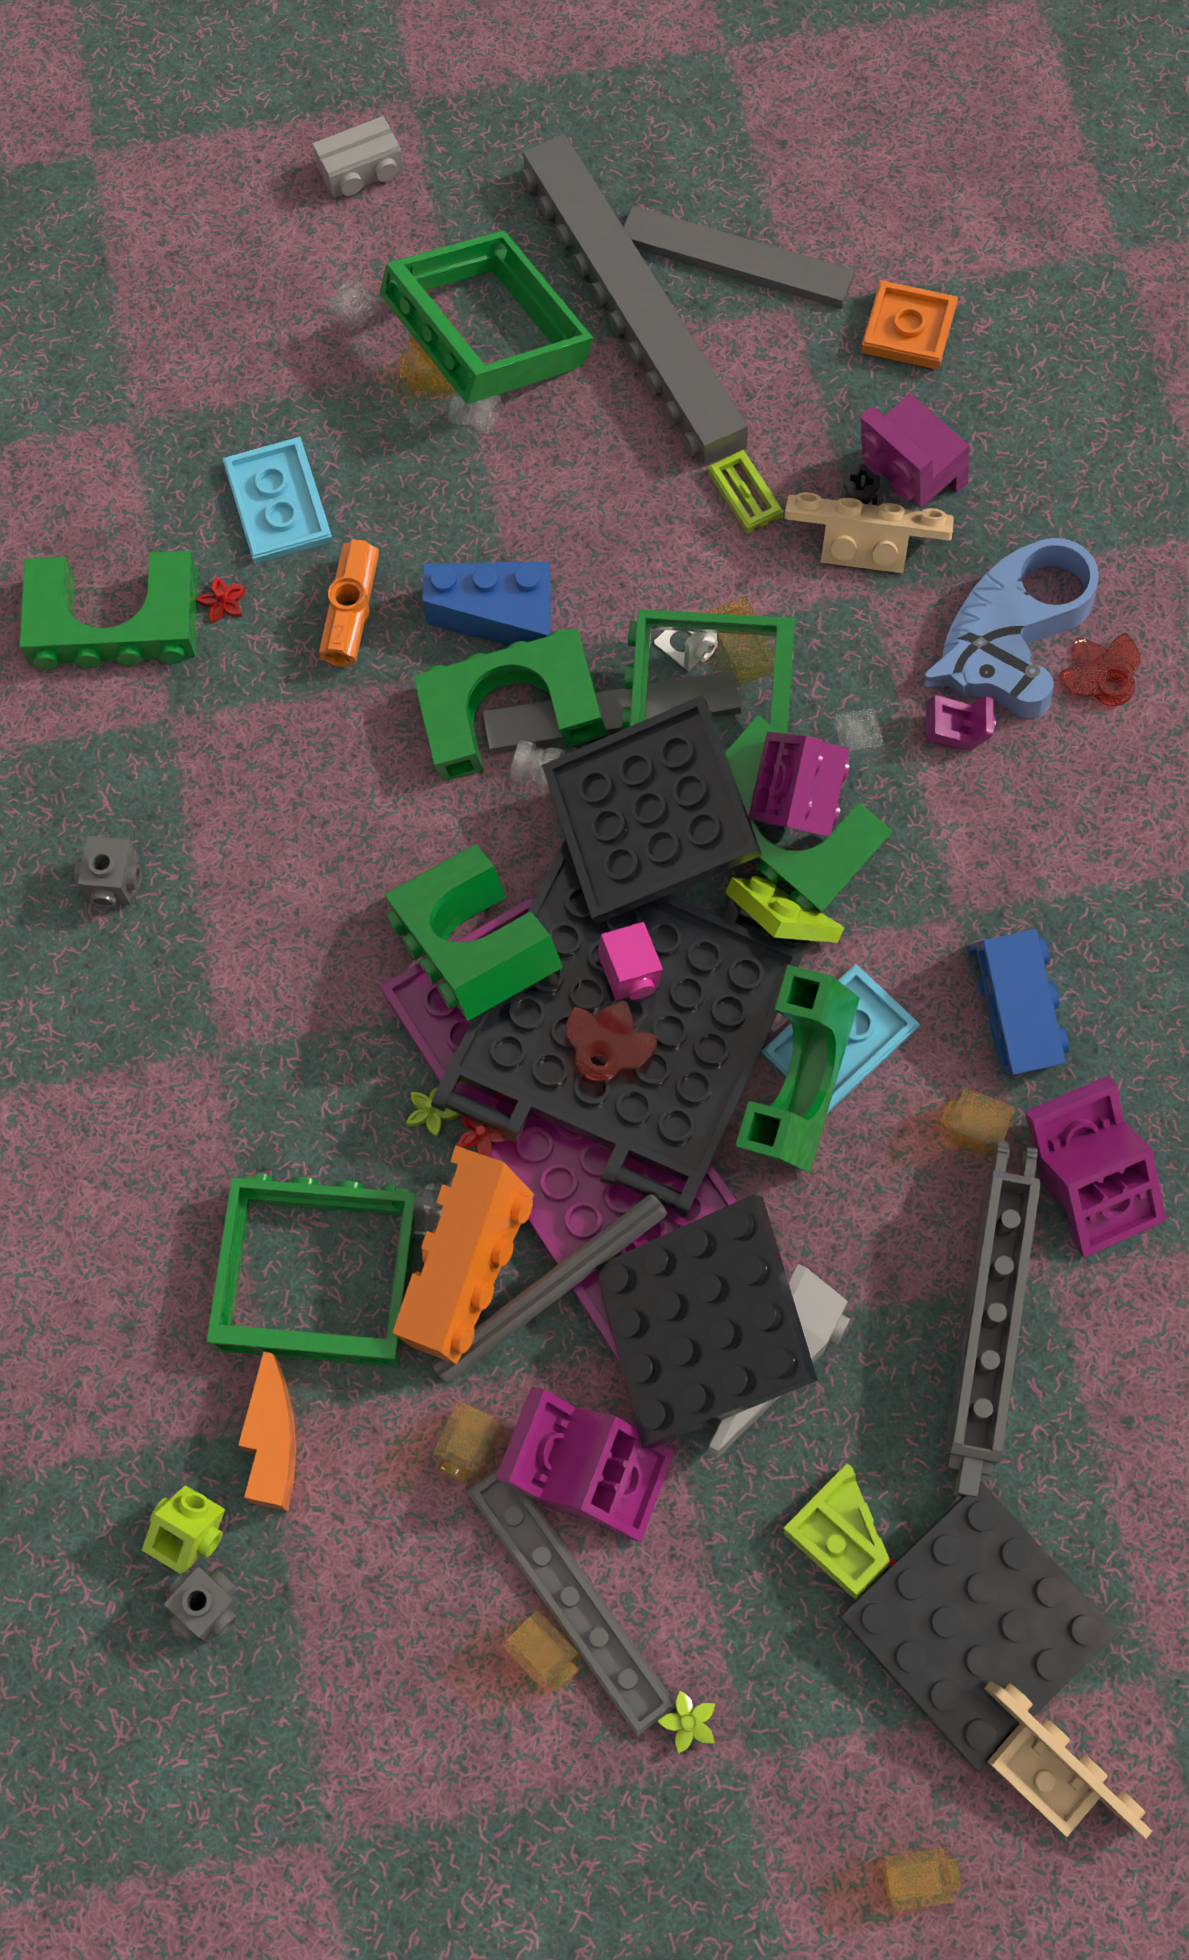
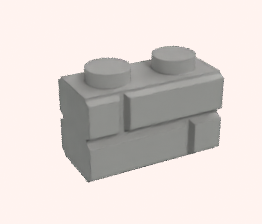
[312,116,404,199]

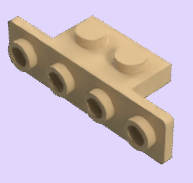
[785,492,954,573]
[984,1681,1152,1839]

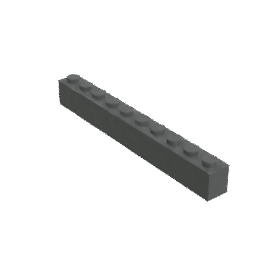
[520,134,748,467]

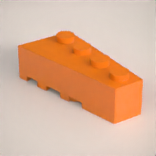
[392,1145,534,1365]

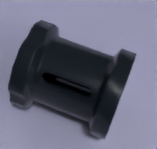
[841,464,880,505]

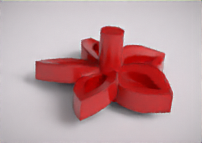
[196,577,246,624]
[456,1106,507,1157]

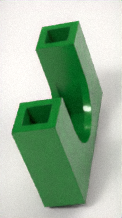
[20,550,198,670]
[413,628,608,781]
[725,715,893,913]
[384,844,563,1021]
[736,965,860,1173]

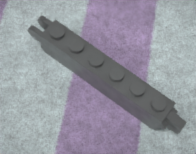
[943,1140,1040,1497]

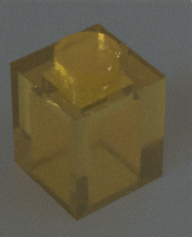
[400,337,457,395]
[940,1087,1016,1159]
[433,1401,504,1483]
[502,1609,580,1693]
[880,1848,961,1912]

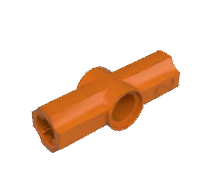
[319,539,379,668]

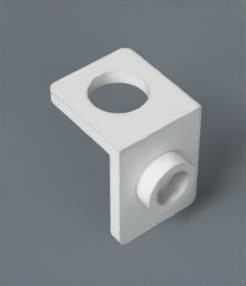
[654,630,718,671]

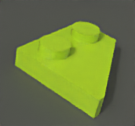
[725,876,844,943]
[784,1463,890,1600]

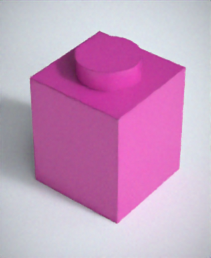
[597,922,663,1001]

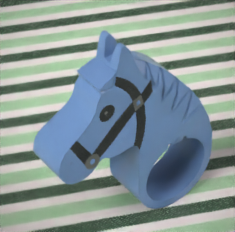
[925,538,1099,719]

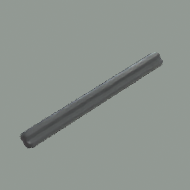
[431,1195,667,1382]

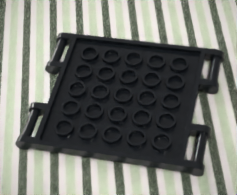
[431,838,810,1220]

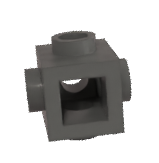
[74,836,141,908]
[164,1566,242,1643]

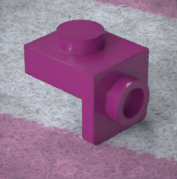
[926,695,996,750]

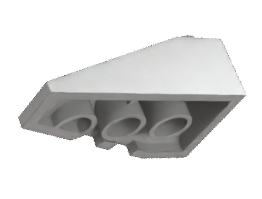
[708,1264,850,1458]

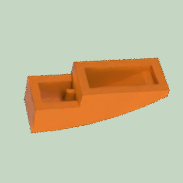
[238,1352,296,1512]

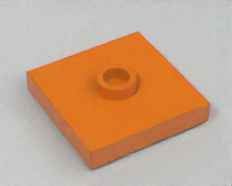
[861,280,958,370]

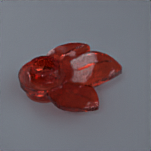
[1059,633,1140,706]
[566,1001,658,1082]

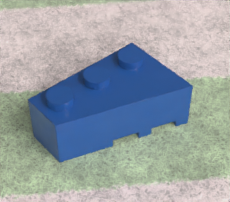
[423,561,552,646]
[966,929,1069,1075]

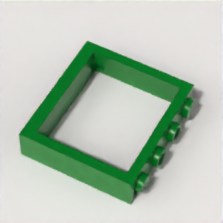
[379,230,593,405]
[622,609,795,734]
[207,1173,419,1367]

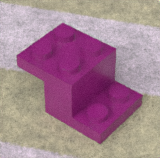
[860,393,969,509]
[749,731,850,836]
[1025,1075,1166,1258]
[496,1386,674,1542]

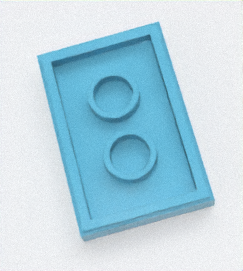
[222,437,333,564]
[761,964,920,1114]

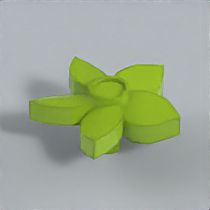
[406,1087,460,1138]
[657,1691,715,1754]

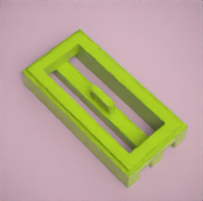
[708,450,784,534]

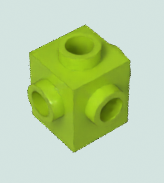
[142,1485,225,1574]

